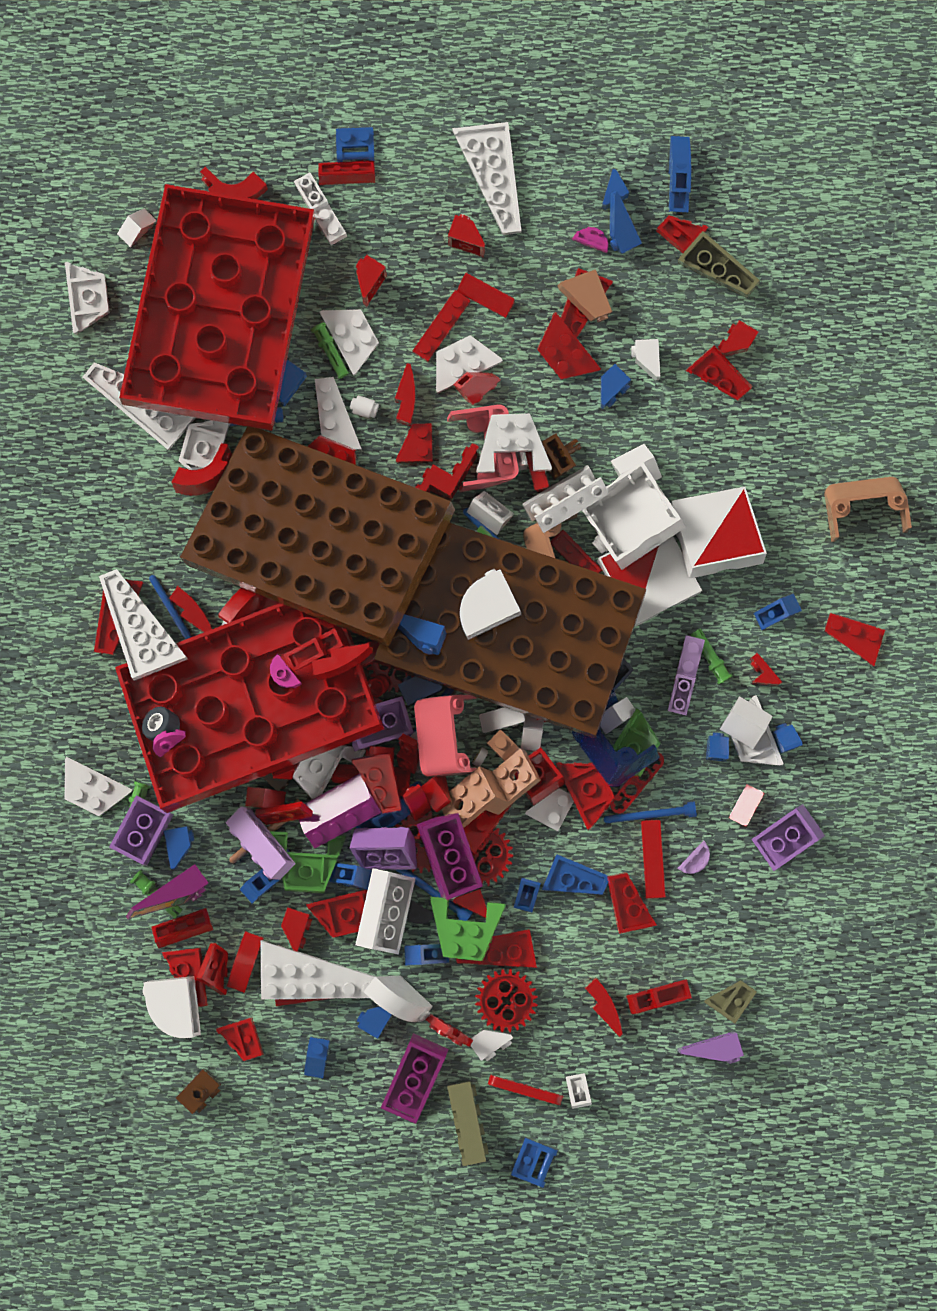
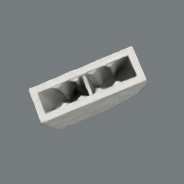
[460,569,521,640]
[143,976,201,1038]
[364,976,433,1022]

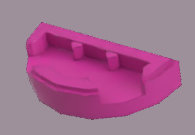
[572,227,609,253]
[270,654,302,688]
[153,730,186,757]

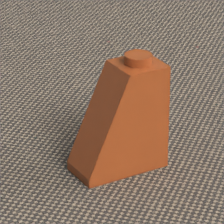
[558,269,612,322]

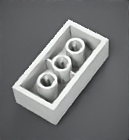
[356,869,415,955]

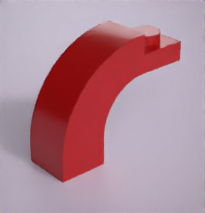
[200,167,268,199]
[171,443,232,496]

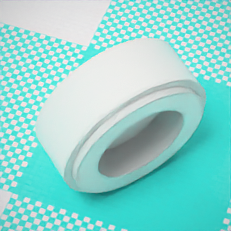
[472,747,488,767]

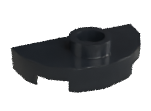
[407,900,434,924]

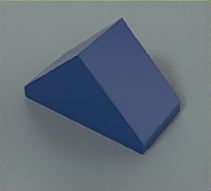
[602,169,629,210]
[514,878,541,912]

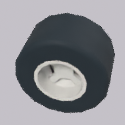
[142,706,180,741]

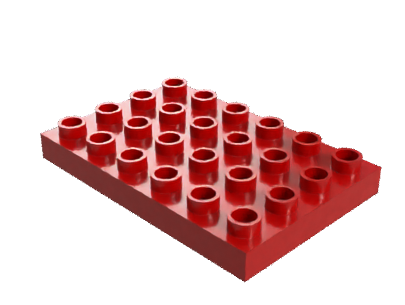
[119,184,315,431]
[115,603,384,813]

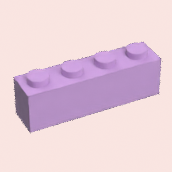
[226,807,296,880]

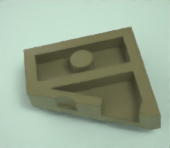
[704,980,757,1024]

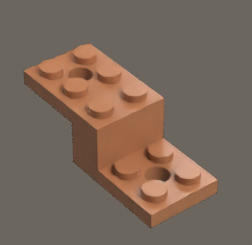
[442,748,541,828]

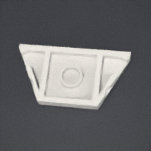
[65,262,110,335]
[320,310,379,376]
[436,335,503,394]
[178,420,230,470]
[731,695,783,766]
[65,757,133,816]

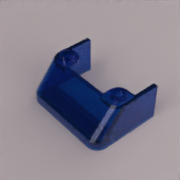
[572,689,660,787]

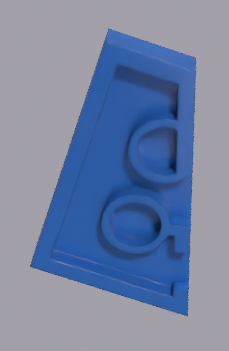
[542,854,608,895]

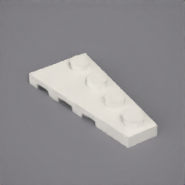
[315,377,362,450]

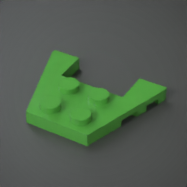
[270,831,346,893]
[430,897,506,961]

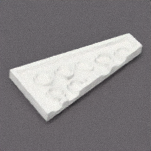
[452,122,521,235]
[83,363,196,450]
[99,569,188,681]
[261,940,377,999]

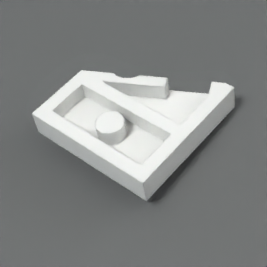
[525,788,574,831]

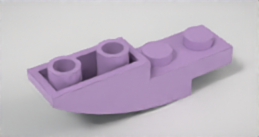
[668,635,705,715]

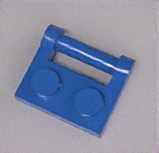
[336,127,375,162]
[511,1137,558,1188]

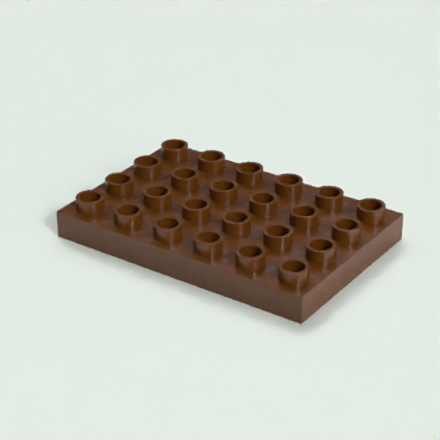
[180,426,455,646]
[374,523,647,738]

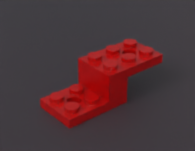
[415,443,479,501]

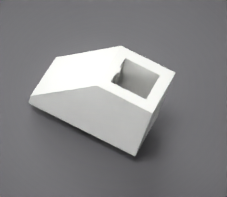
[471,1030,513,1061]

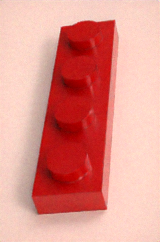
[412,290,471,362]

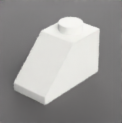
[631,339,660,380]

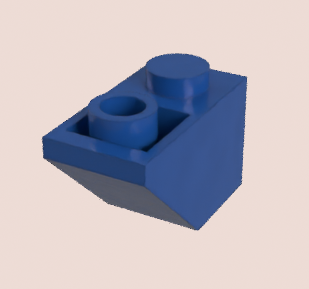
[600,364,631,409]

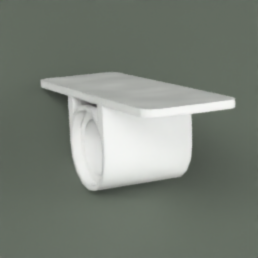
[479,707,525,733]

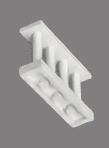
[522,466,609,533]

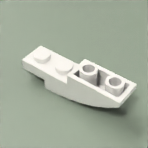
[294,173,347,245]

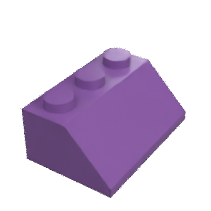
[352,697,413,752]
[109,795,174,866]
[350,827,417,870]

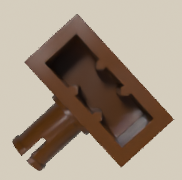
[541,433,581,480]
[176,1068,221,1114]

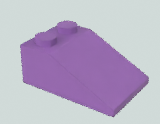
[751,804,825,871]
[677,1032,744,1064]

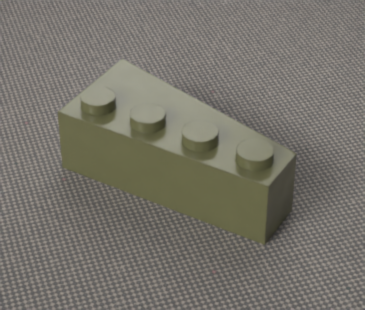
[678,231,760,298]
[447,1081,489,1166]

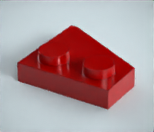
[656,215,708,253]
[396,423,433,463]
[197,943,228,995]
[216,1017,264,1061]

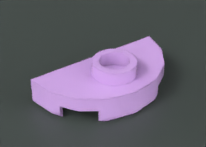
[677,840,710,874]

